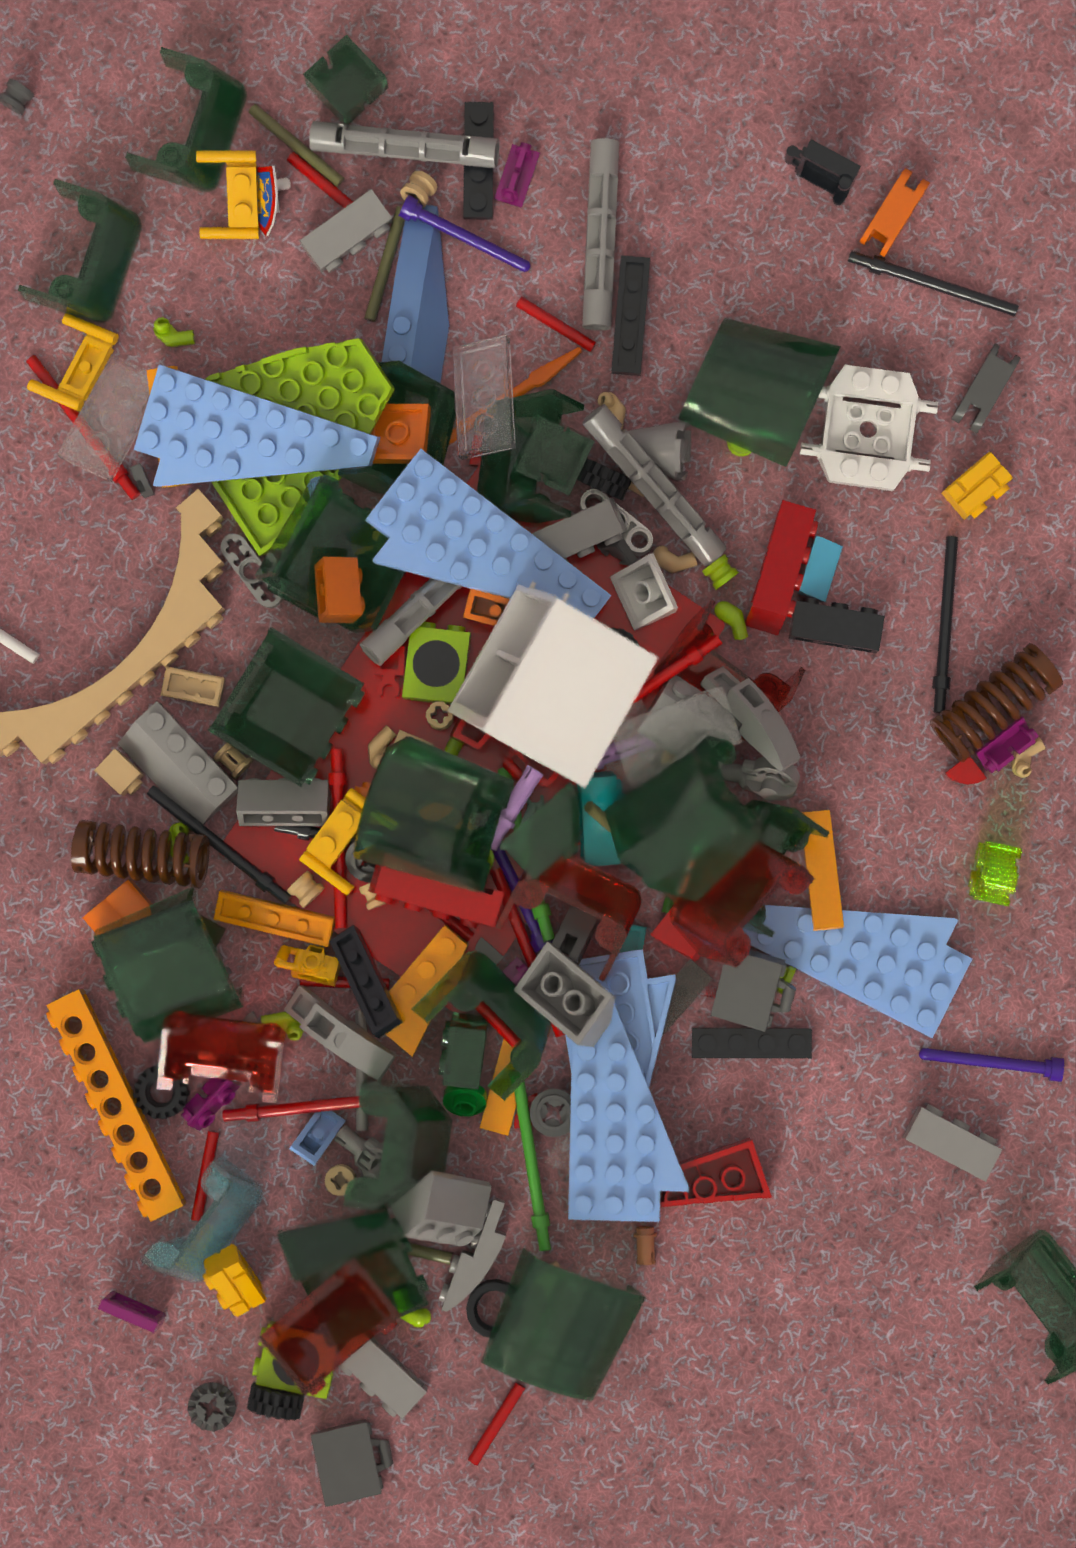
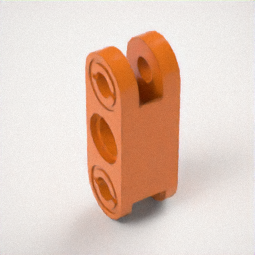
[859,168,930,257]

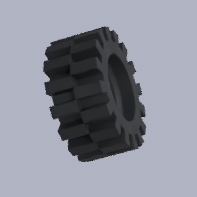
[574,457,631,501]
[133,1064,190,1119]
[247,1382,305,1420]

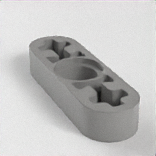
[221,534,283,609]

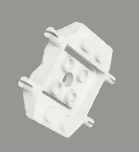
[800,364,938,491]

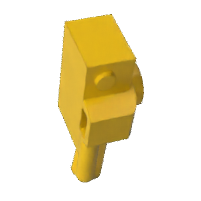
[274,944,341,987]

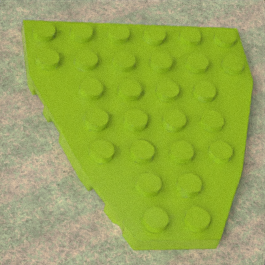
[205,338,395,556]

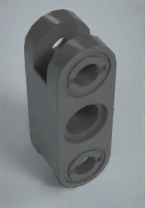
[951,343,1021,434]
[552,883,611,966]

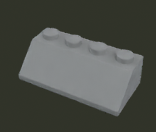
[118,701,238,825]

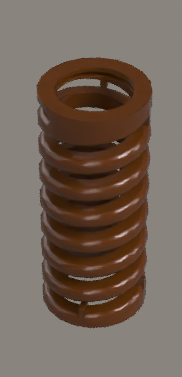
[930,643,1063,762]
[71,820,210,889]

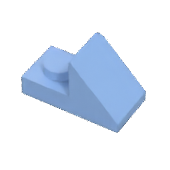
[289,1111,346,1166]

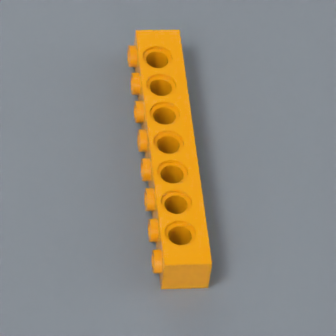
[46,989,187,1222]

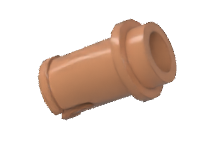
[633,1226,657,1265]

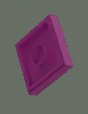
[98,1291,166,1333]

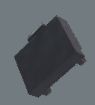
[784,139,861,206]

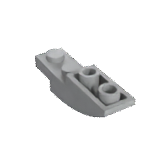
[700,666,801,772]
[284,985,396,1080]
[438,1197,506,1312]

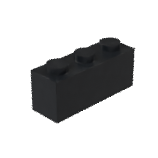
[788,597,885,654]

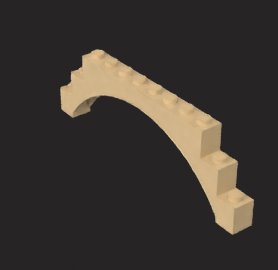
[0,489,226,764]

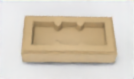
[161,666,226,707]

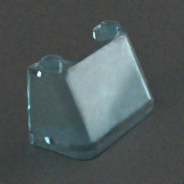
[140,1155,263,1283]

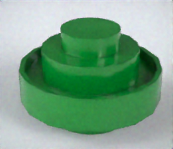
[443,1080,487,1117]

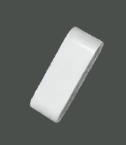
[580,489,653,556]

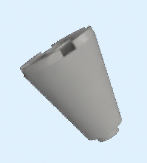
[628,421,691,481]

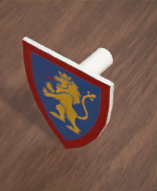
[257,166,290,236]

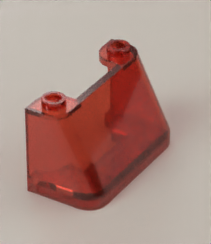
[670,834,815,968]
[156,1011,286,1103]
[257,1257,401,1396]

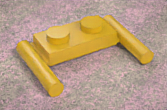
[196,150,259,239]
[27,313,119,412]
[299,788,400,896]

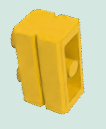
[941,451,1012,520]
[202,1244,267,1317]

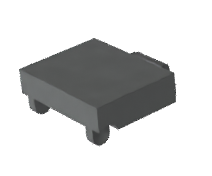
[711,945,796,1032]
[310,1419,393,1507]

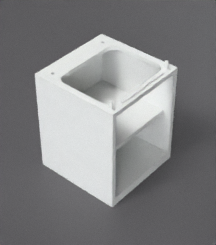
[448,581,658,787]

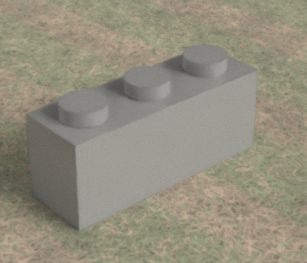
[300,189,392,273]
[532,498,627,561]
[236,778,330,826]
[902,1104,1002,1182]
[335,1327,428,1419]

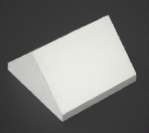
[610,553,678,631]

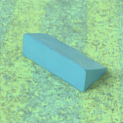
[797,535,843,602]

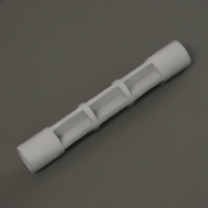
[309,121,500,168]
[582,138,619,331]
[582,404,727,566]
[360,578,462,666]

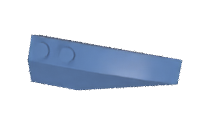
[381,205,449,383]

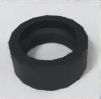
[466,1279,523,1339]

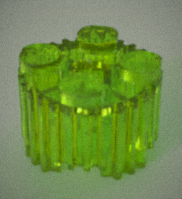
[968,841,1022,907]

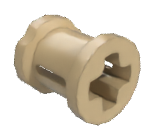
[426,701,454,730]
[213,740,253,779]

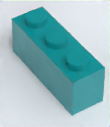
[576,771,625,867]

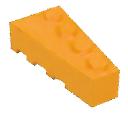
[386,925,469,1057]

